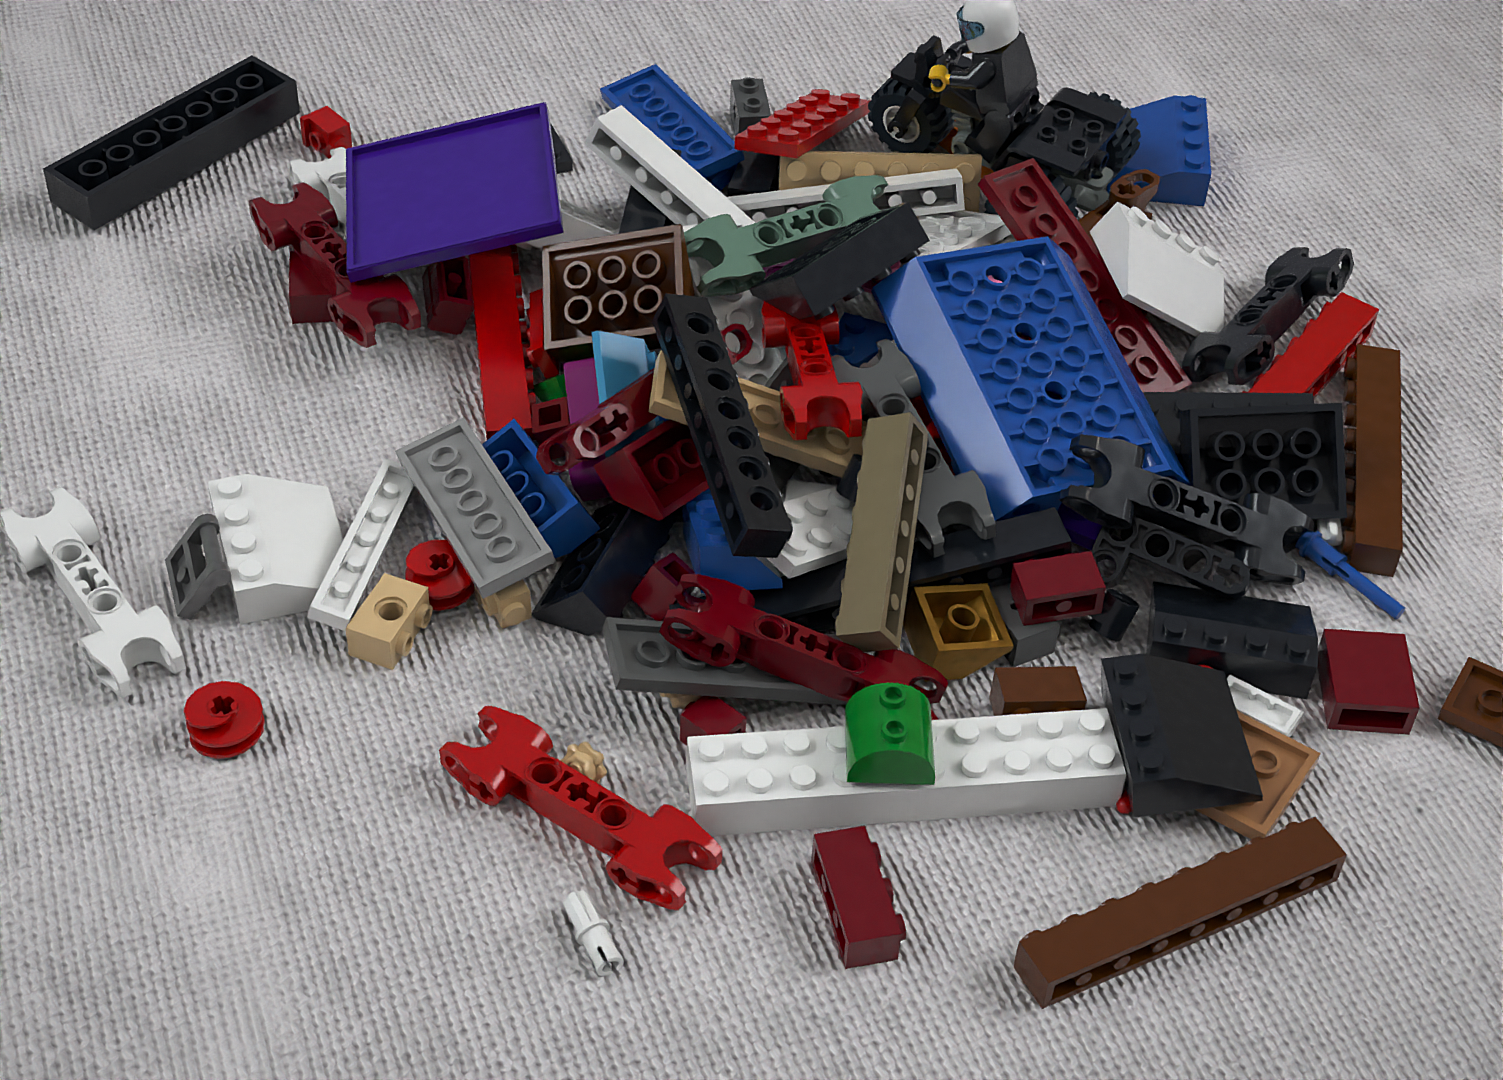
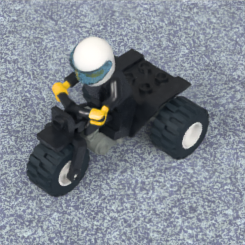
[868,0,1141,241]

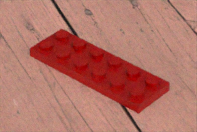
[734,89,871,158]

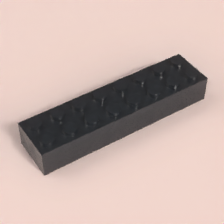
[43,55,300,230]

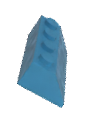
[591,331,664,457]

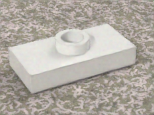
[1227,675,1304,737]

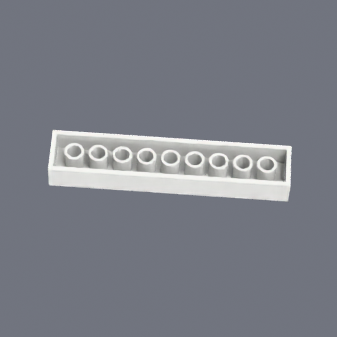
[686,708,1126,836]

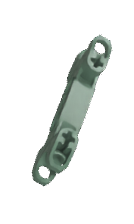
[684,175,889,297]

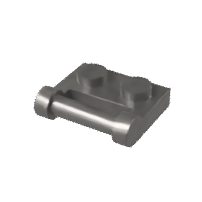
[165,514,231,620]

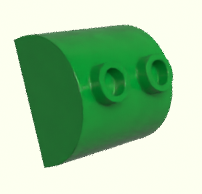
[845,683,935,785]

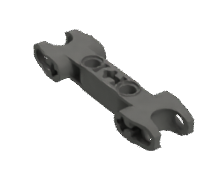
[831,339,996,558]

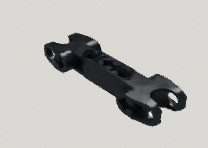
[1181,247,1354,385]
[1059,434,1314,585]

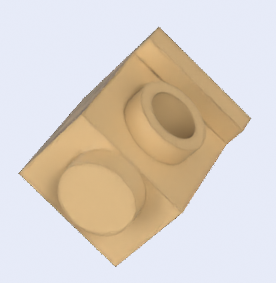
[474,579,532,629]

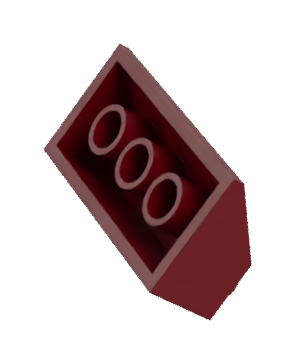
[593,419,709,521]

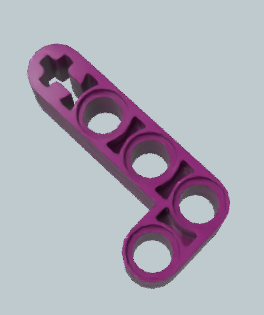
[564,357,611,502]

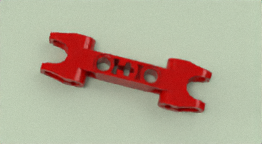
[761,301,863,441]
[439,706,723,910]

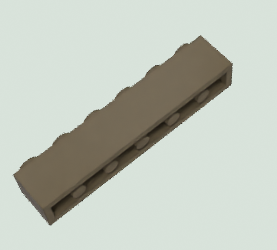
[835,412,929,652]

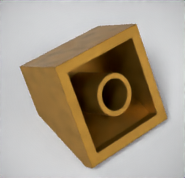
[903,583,1013,682]

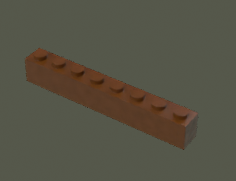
[1341,344,1403,577]
[1013,817,1347,1009]

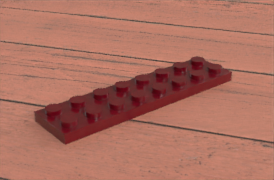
[977,158,1193,392]

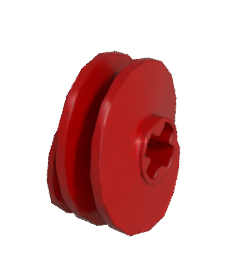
[405,540,475,611]
[184,681,265,759]

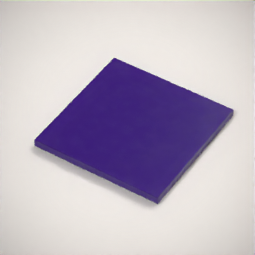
[346,102,564,282]

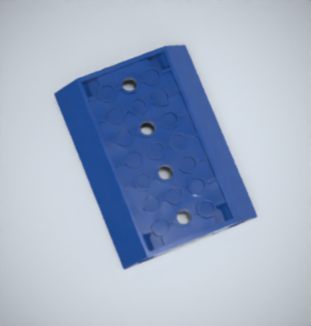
[871,236,1191,521]

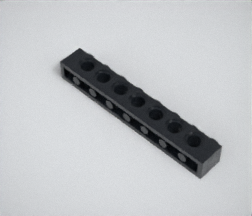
[652,293,793,558]

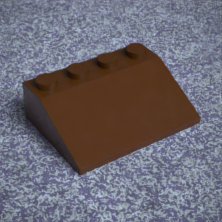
[542,224,695,363]

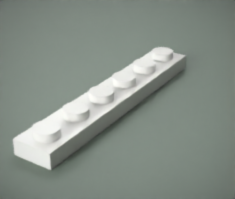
[307,458,415,631]

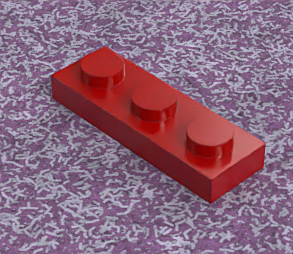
[526,288,559,379]

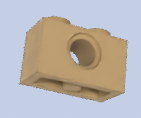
[346,573,433,670]

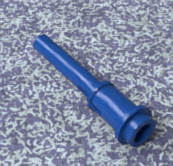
[1295,531,1406,620]

